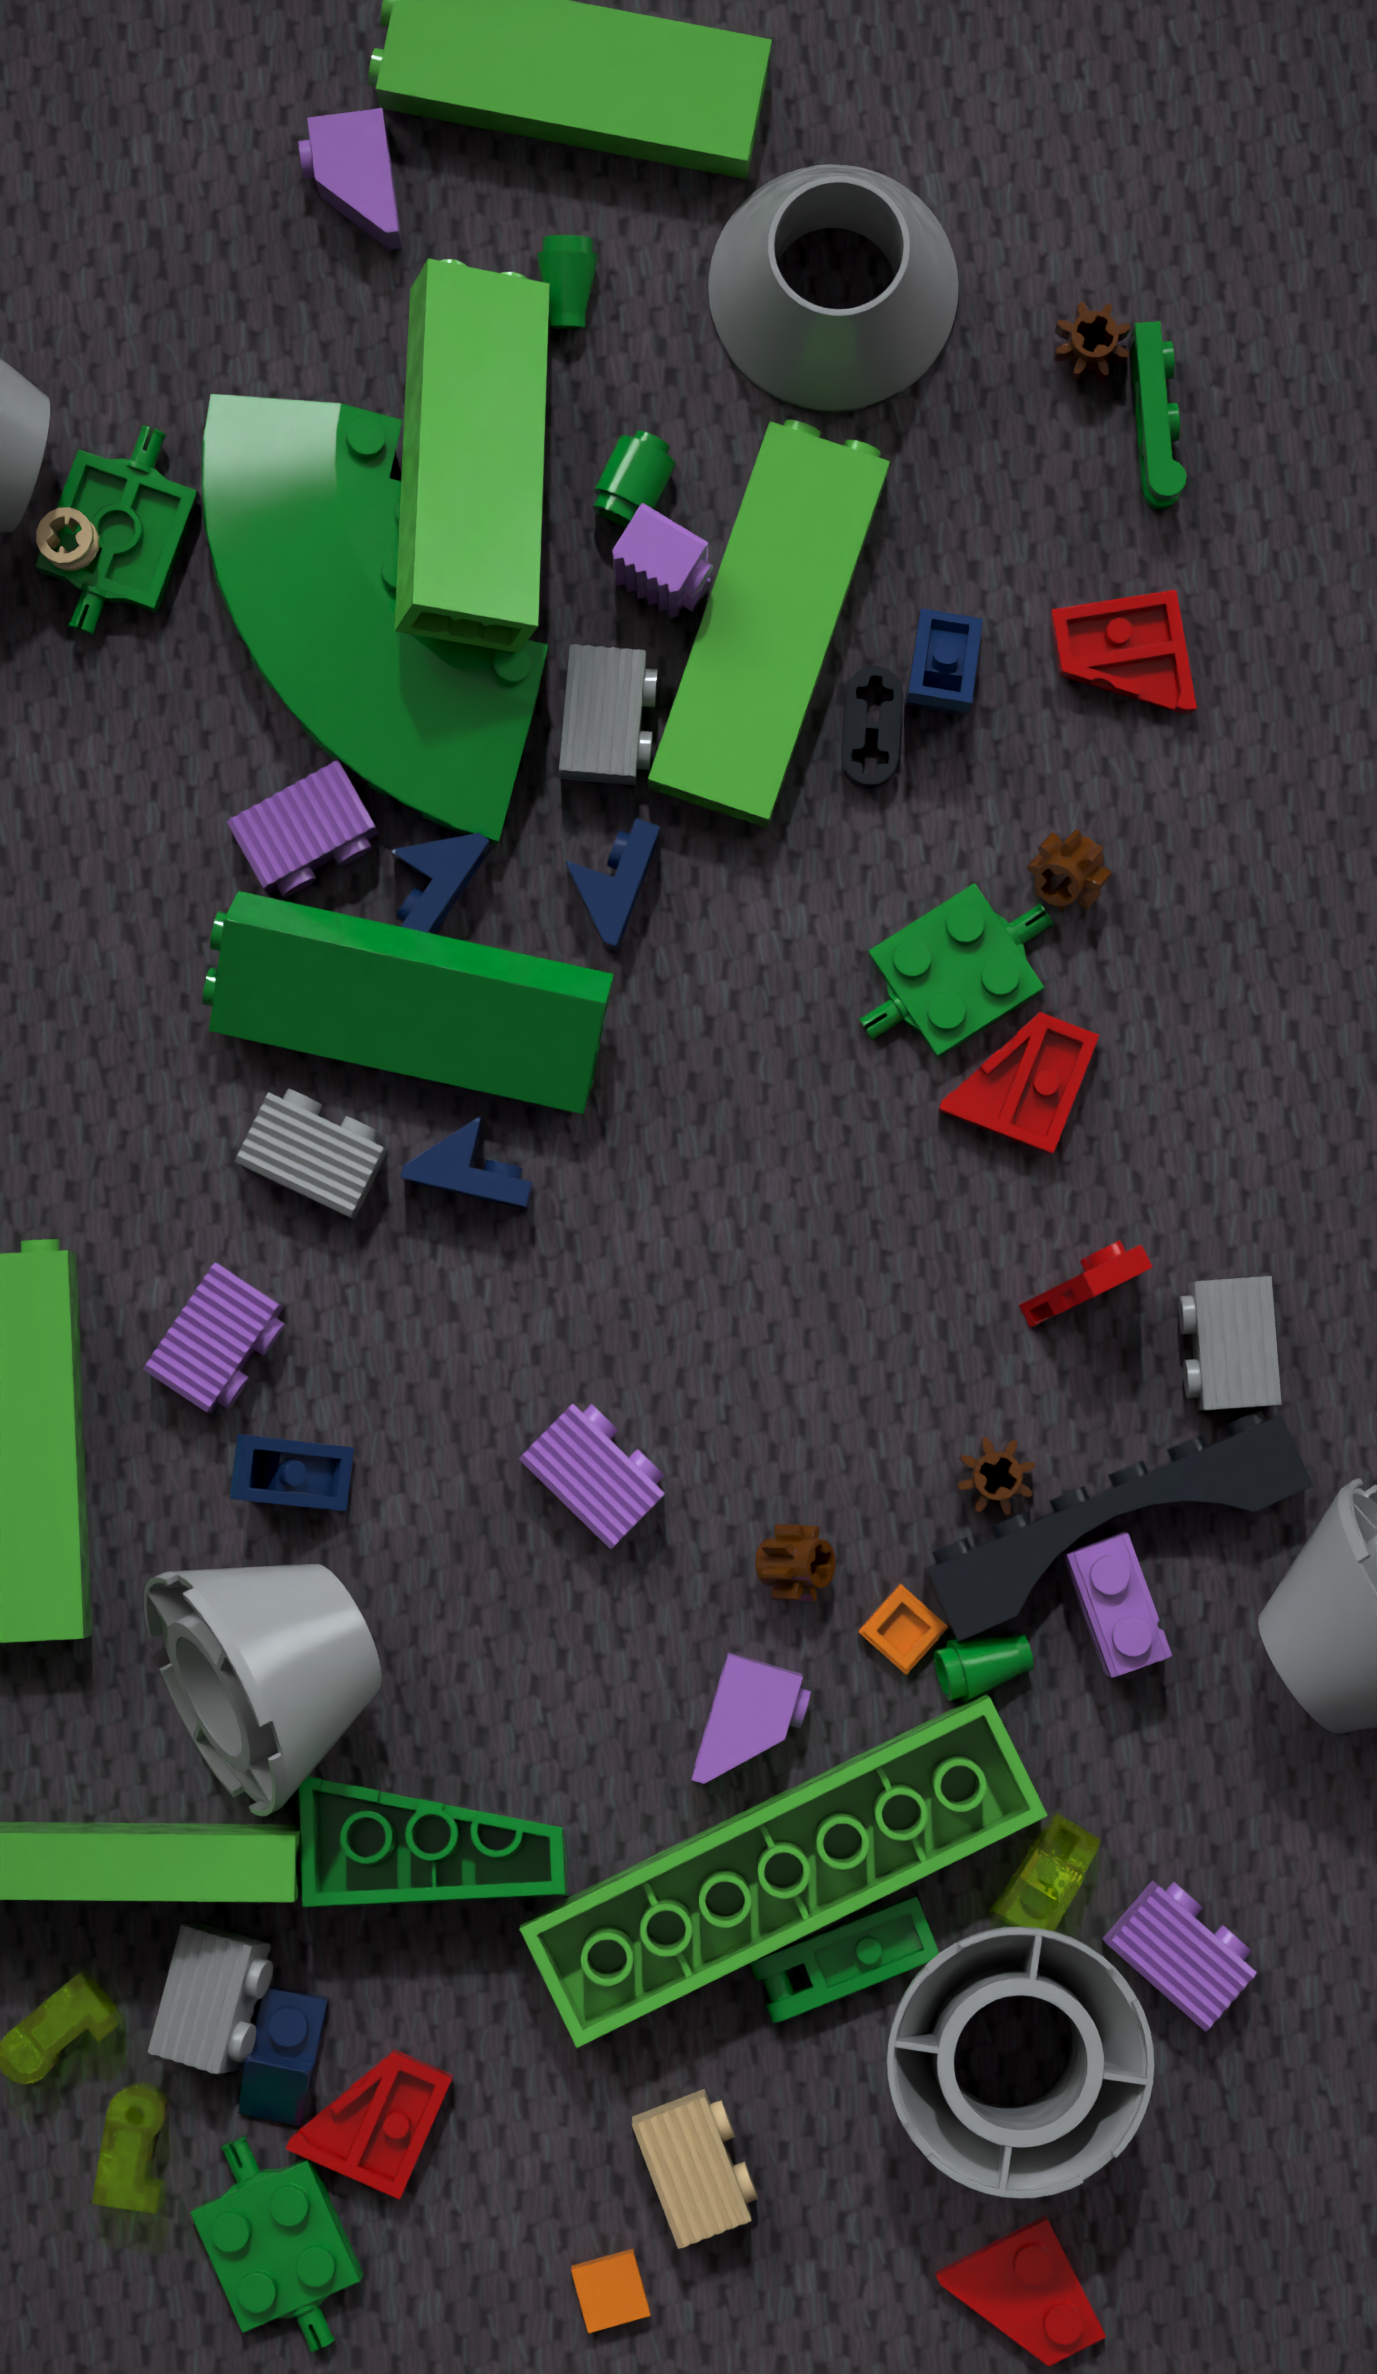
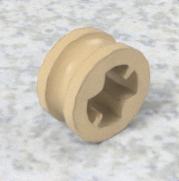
[36,507,99,571]

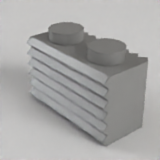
[559,644,658,785]
[235,1089,388,1220]
[1178,1276,1282,1411]
[148,1922,273,2074]

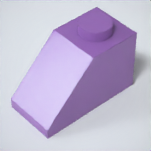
[298,108,402,250]
[692,1652,811,1784]

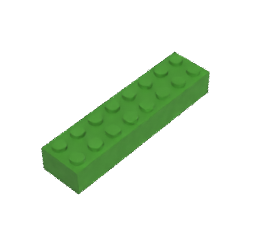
[520,1693,1048,2048]

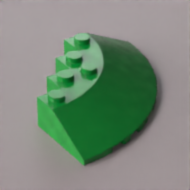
[201,394,548,845]

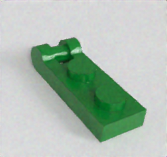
[1129,321,1187,510]
[749,1894,939,2023]

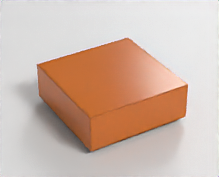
[858,1584,948,1675]
[571,2248,651,2333]

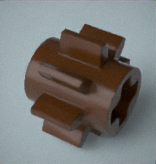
[1053,302,1131,384]
[1027,829,1112,912]
[956,1437,1036,1515]
[755,1524,836,1602]

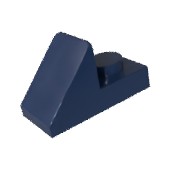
[904,608,983,717]
[565,818,660,953]
[391,833,492,934]
[400,1117,534,1210]
[230,1434,354,1511]
[238,1985,329,2127]

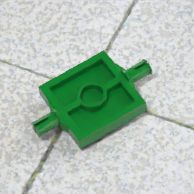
[35,425,200,636]
[858,883,1054,1060]
[190,2135,364,2352]

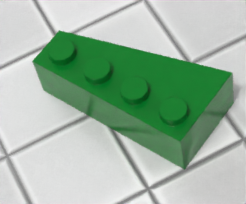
[299,1776,568,1909]

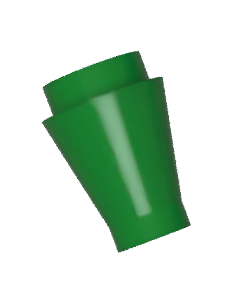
[536,235,599,329]
[934,1633,1034,1703]

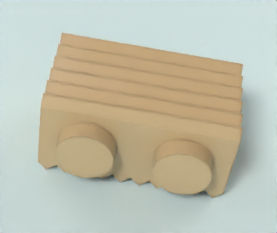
[632,2089,759,2249]

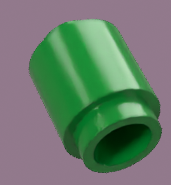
[592,430,676,528]

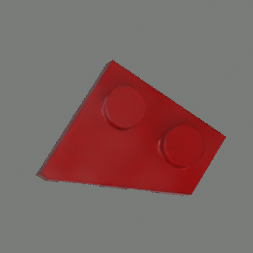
[1049,589,1197,714]
[938,1012,1100,1155]
[1019,1240,1153,1327]
[285,2049,453,2200]
[935,2215,1106,2367]

